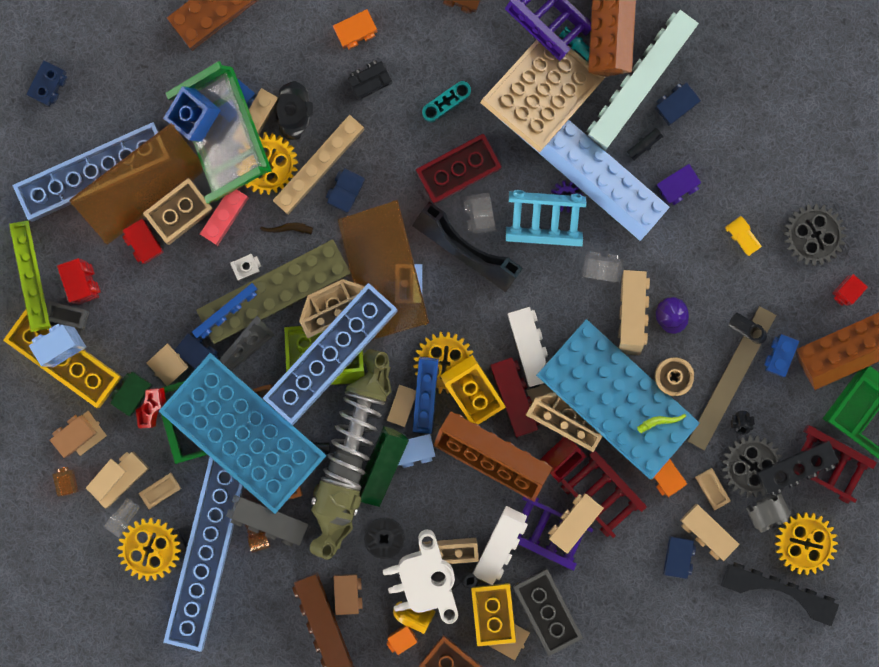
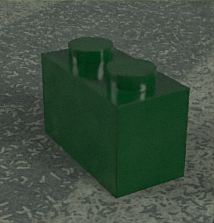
[110,372,153,416]

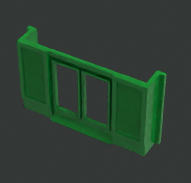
[822,366,879,459]

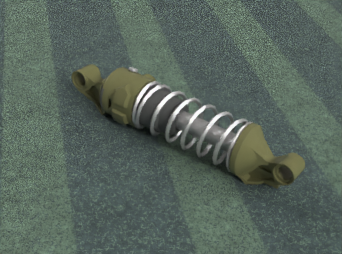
[310,349,392,560]

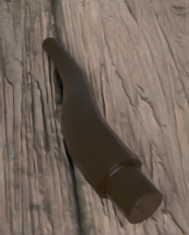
[260,222,313,235]

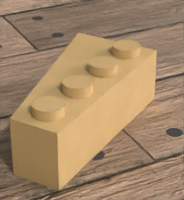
[618,270,650,355]

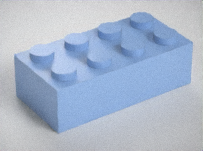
[29,324,86,367]

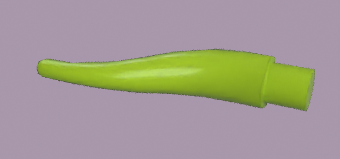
[637,414,686,433]

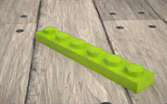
[9,221,50,332]

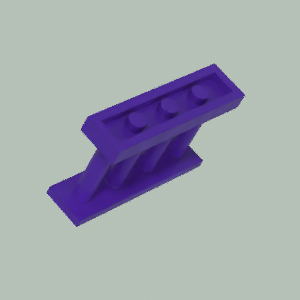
[505,0,591,61]
[517,496,593,571]

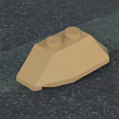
[299,279,365,338]
[526,392,602,452]

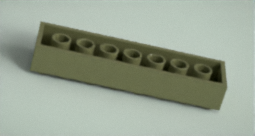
[196,239,351,345]

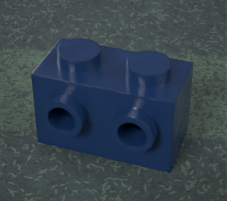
[26,60,67,107]

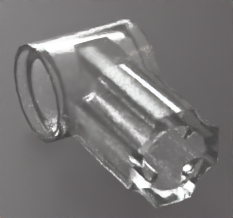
[104,498,141,538]

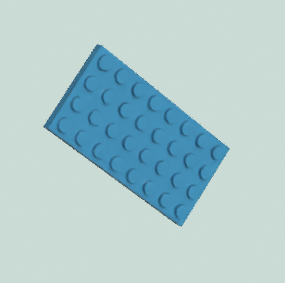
[536,319,700,480]
[159,353,327,514]

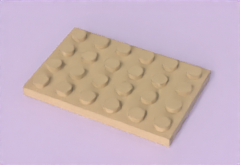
[480,40,605,153]

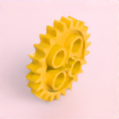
[235,132,298,195]
[413,332,473,394]
[774,512,838,575]
[117,518,181,581]

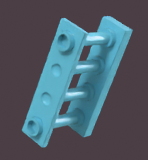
[506,190,586,246]

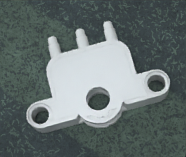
[383,530,458,624]

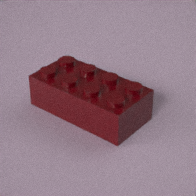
[416,133,502,205]

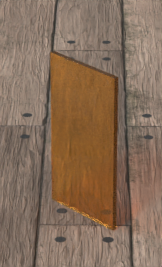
[69,123,204,245]
[338,200,429,341]

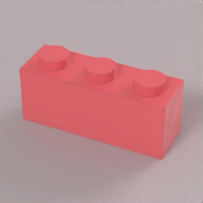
[200,189,249,246]

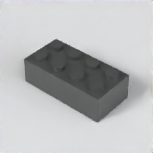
[512,568,583,656]

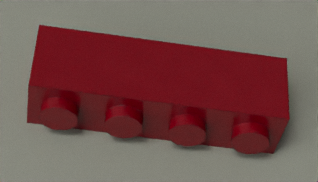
[490,357,540,437]

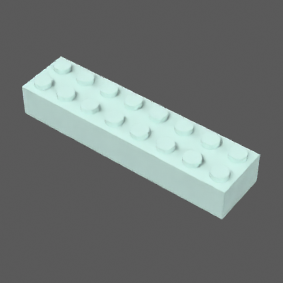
[586,10,699,151]

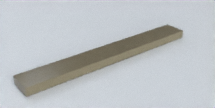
[687,306,776,450]

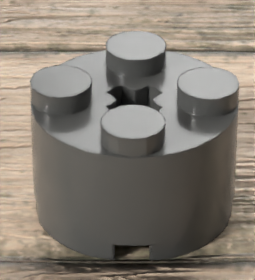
[746,492,791,533]

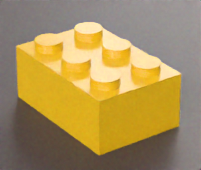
[440,355,506,425]
[471,583,516,646]

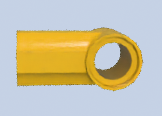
[725,216,762,256]

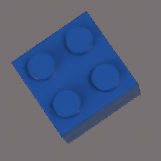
[163,86,221,142]

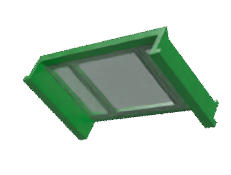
[166,61,272,204]

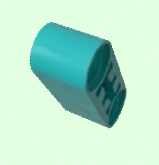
[422,81,471,123]

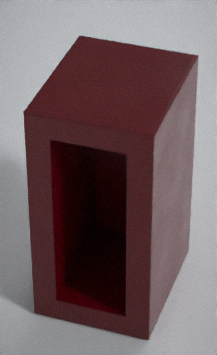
[540,437,587,483]

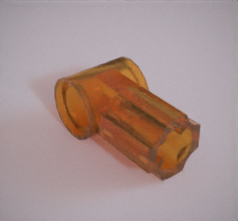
[245,524,271,553]

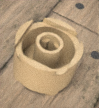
[654,357,694,396]

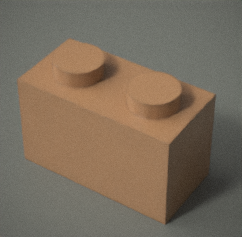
[50,415,97,458]
[334,574,363,615]

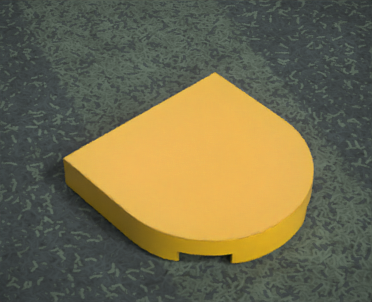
[393,601,435,634]

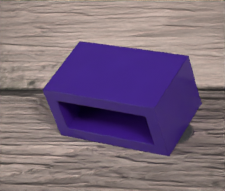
[656,164,701,206]

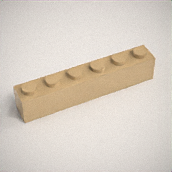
[273,115,364,215]

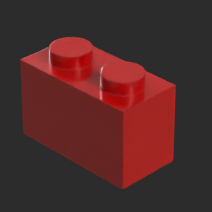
[122,219,164,264]
[832,274,868,306]

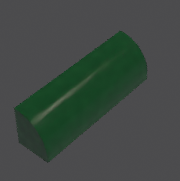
[359,426,409,507]

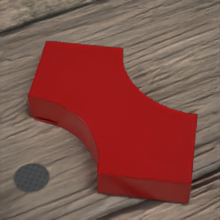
[135,388,166,428]

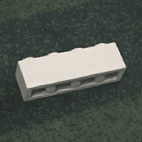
[507,307,548,387]
[473,506,528,585]

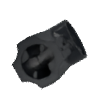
[728,312,767,344]

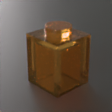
[52,467,79,497]

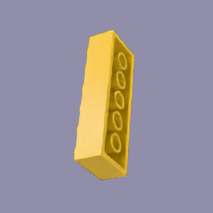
[3,309,122,408]

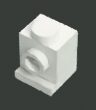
[230,254,261,281]

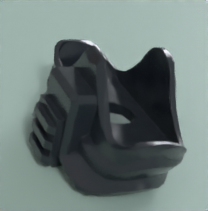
[275,81,313,140]

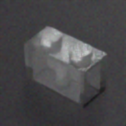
[464,193,496,235]
[581,251,624,284]

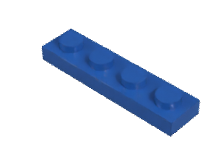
[192,283,258,339]
[413,357,439,434]

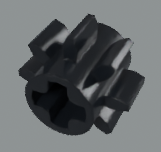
[731,411,755,435]

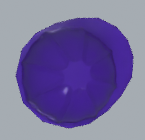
[655,297,689,334]

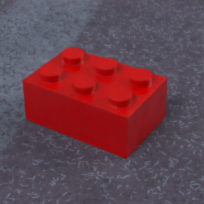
[57,258,101,305]

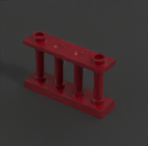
[793,425,877,504]
[560,450,647,538]

